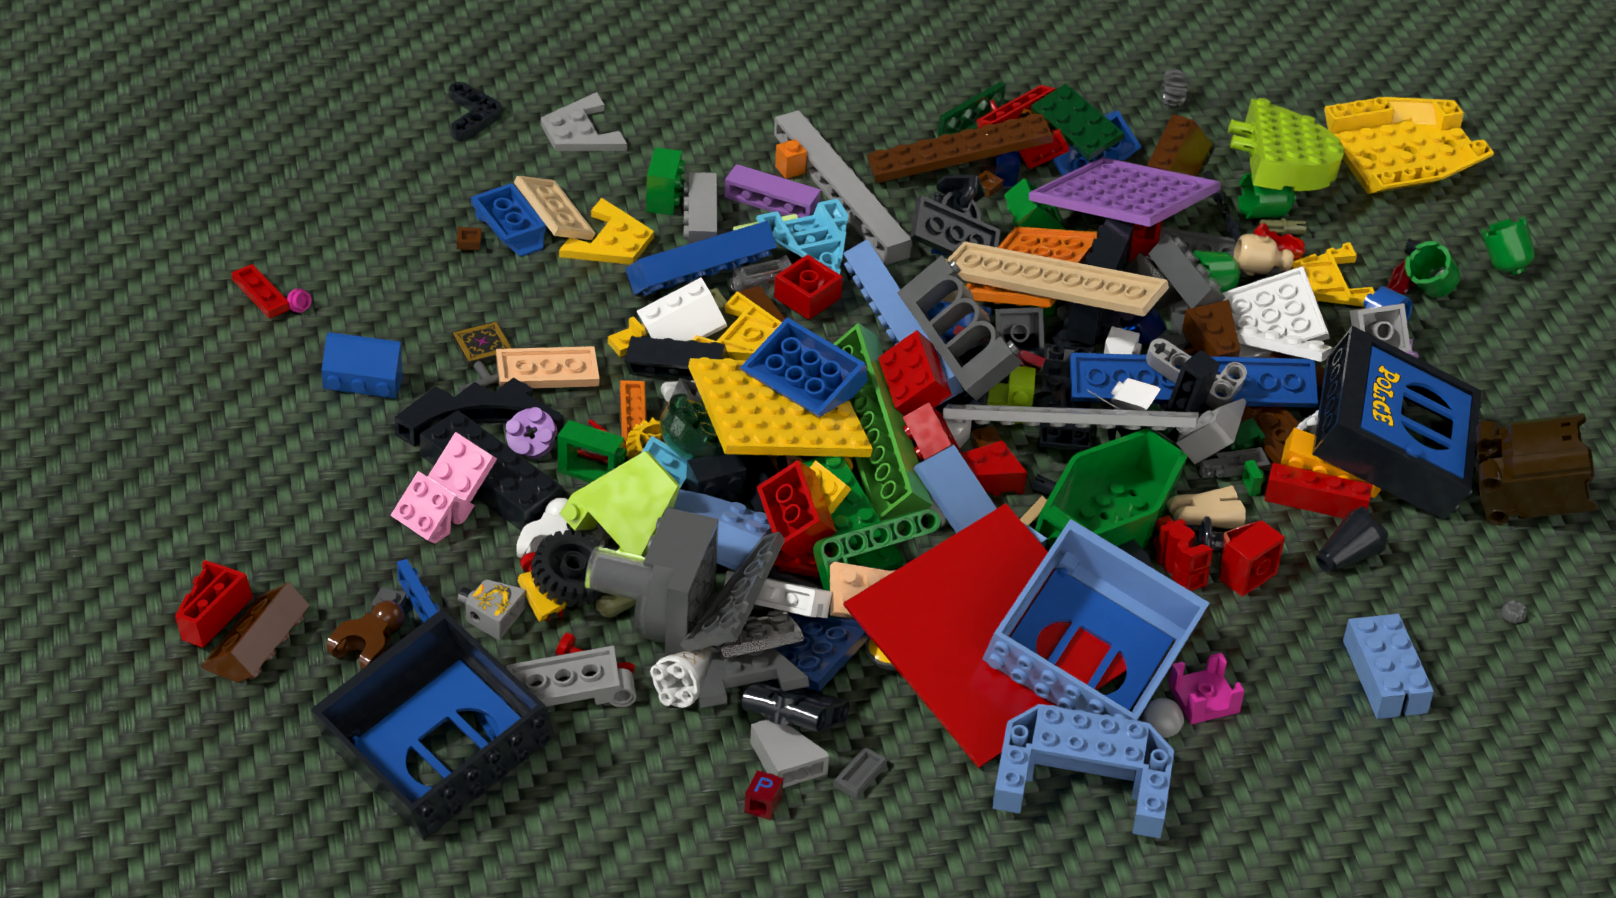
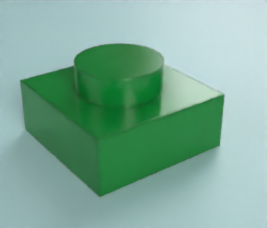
[1241,460,1265,496]

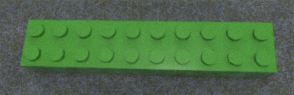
[834,323,933,533]

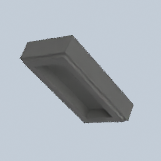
[833,747,888,800]

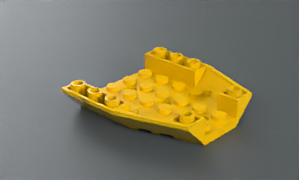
[1324,97,1494,194]

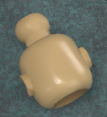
[1234,234,1294,276]

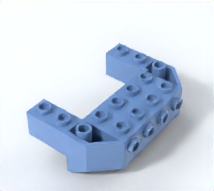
[992,704,1174,838]

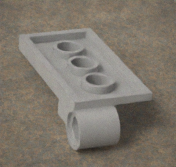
[506,646,636,712]

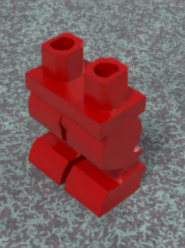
[1153,516,1213,591]

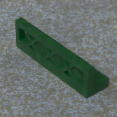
[938,81,1009,137]

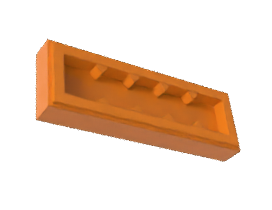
[620,380,647,445]

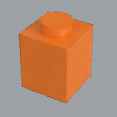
[775,139,807,179]

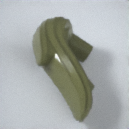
[594,591,641,618]

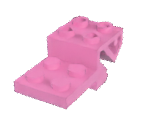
[391,432,497,544]

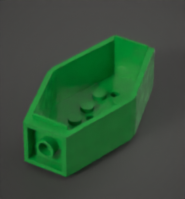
[1035,428,1188,552]

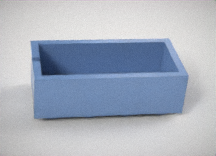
[1343,614,1434,719]

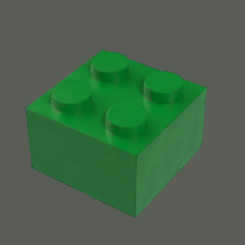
[646,147,686,215]

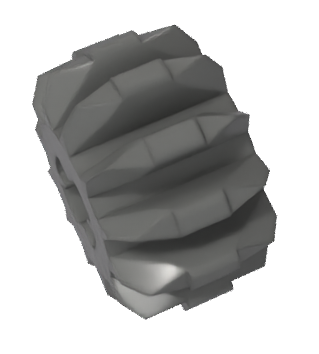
[1161,69,1188,107]

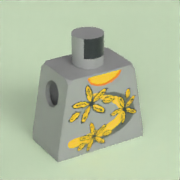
[458,580,526,640]

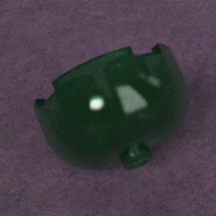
[659,394,723,460]

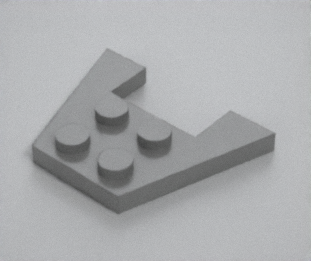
[541,92,627,151]

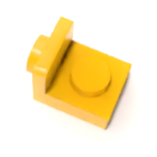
[608,317,647,357]

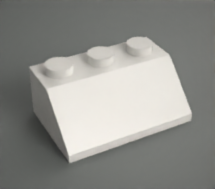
[637,278,727,341]

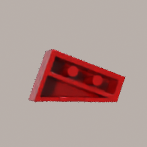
[960,440,1027,496]
[175,560,253,648]

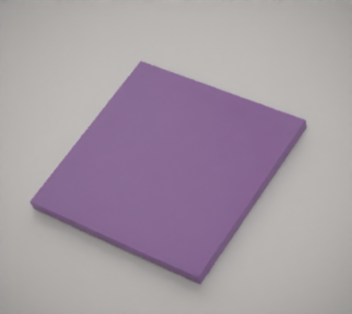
[1029,157,1221,227]

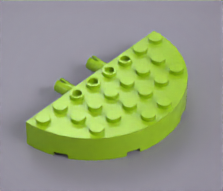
[1228,98,1344,191]

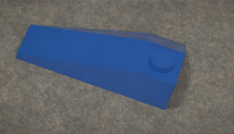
[1052,110,1141,176]

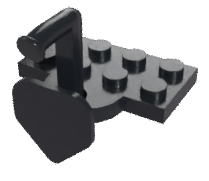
[910,175,1000,256]

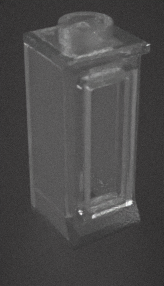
[730,255,792,294]

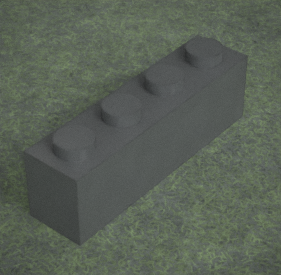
[1148,233,1226,308]

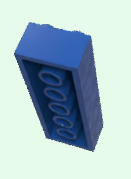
[625,220,777,297]

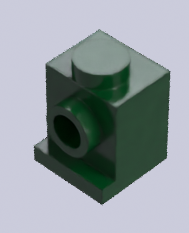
[1225,418,1266,452]

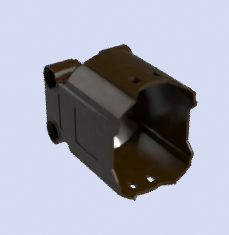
[1476,413,1598,525]

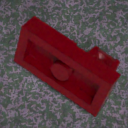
[1387,256,1416,295]

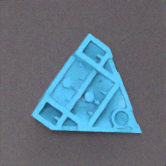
[756,198,848,274]

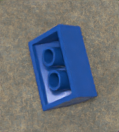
[322,332,403,398]

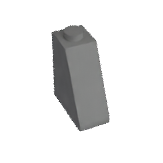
[750,719,829,788]

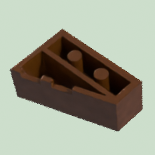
[1182,300,1240,357]

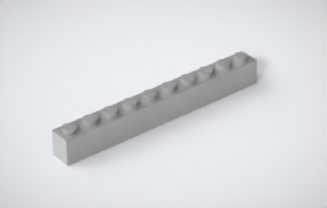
[774,110,913,265]

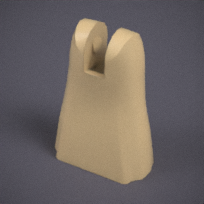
[1167,485,1246,530]

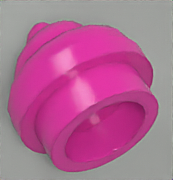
[287,289,311,313]

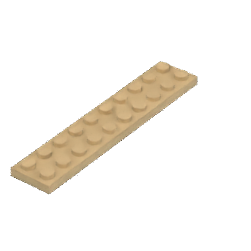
[947,241,1169,316]

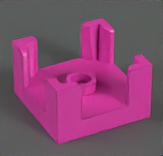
[1168,653,1244,724]

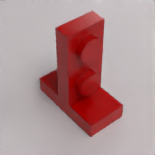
[1019,126,1070,169]

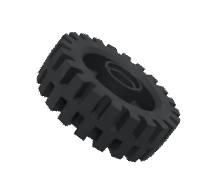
[531,530,607,607]

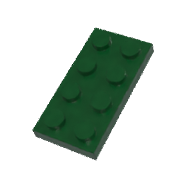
[1031,83,1124,161]

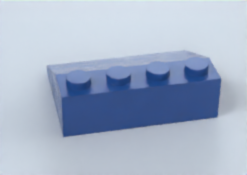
[740,317,868,417]

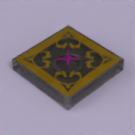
[451,321,513,369]

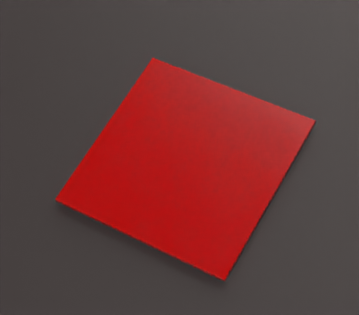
[843,503,1126,769]

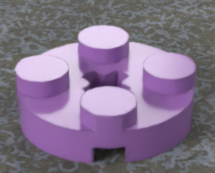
[506,407,558,459]

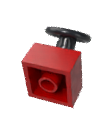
[1198,516,1285,597]

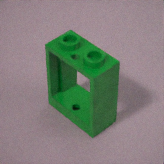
[558,420,627,483]

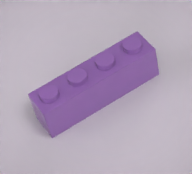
[724,164,821,218]

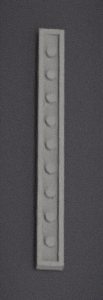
[943,404,1199,431]

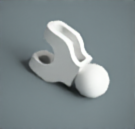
[517,498,571,559]

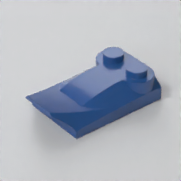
[471,183,546,257]

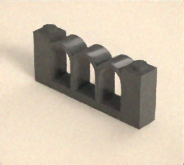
[897,255,1023,401]

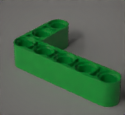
[813,509,940,608]

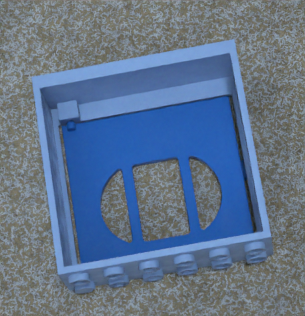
[982,519,1209,720]

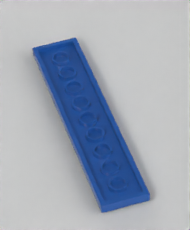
[1070,353,1318,408]

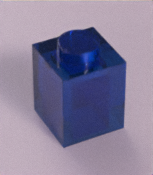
[994,151,1020,187]
[1123,309,1167,346]

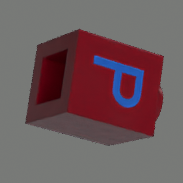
[744,770,783,820]

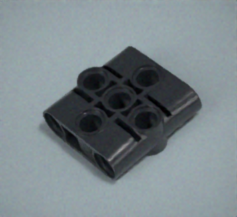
[742,680,850,732]

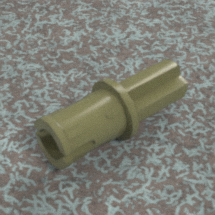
[1260,218,1306,236]

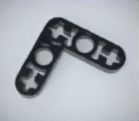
[449,82,502,141]

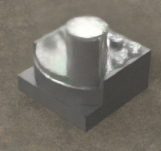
[585,507,719,657]

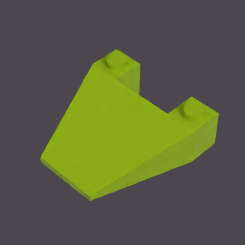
[559,451,680,562]

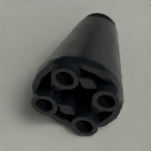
[1316,506,1388,573]

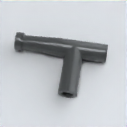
[458,361,499,393]

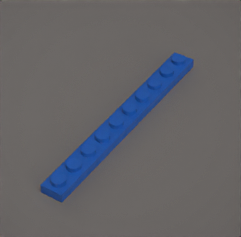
[397,559,499,741]

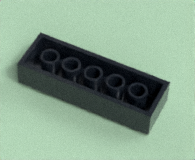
[1063,218,1135,345]
[420,410,562,532]

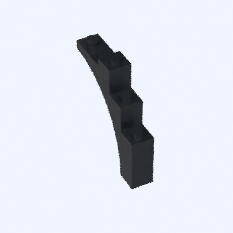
[394,377,564,446]

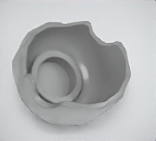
[1141,698,1184,738]

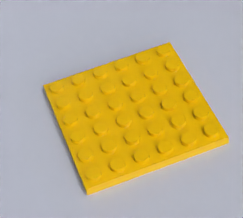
[688,357,873,457]

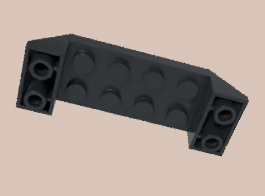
[1038,344,1094,452]

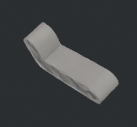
[1146,338,1247,409]

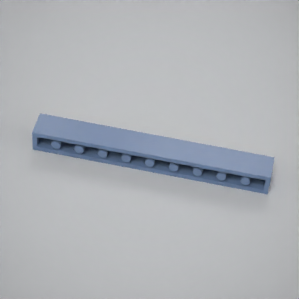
[843,239,964,406]

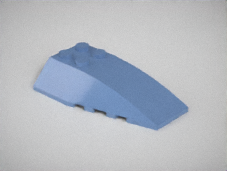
[673,490,772,571]

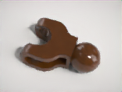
[326,600,405,670]

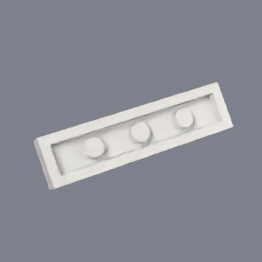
[1236,325,1333,362]

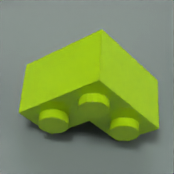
[988,366,1036,424]

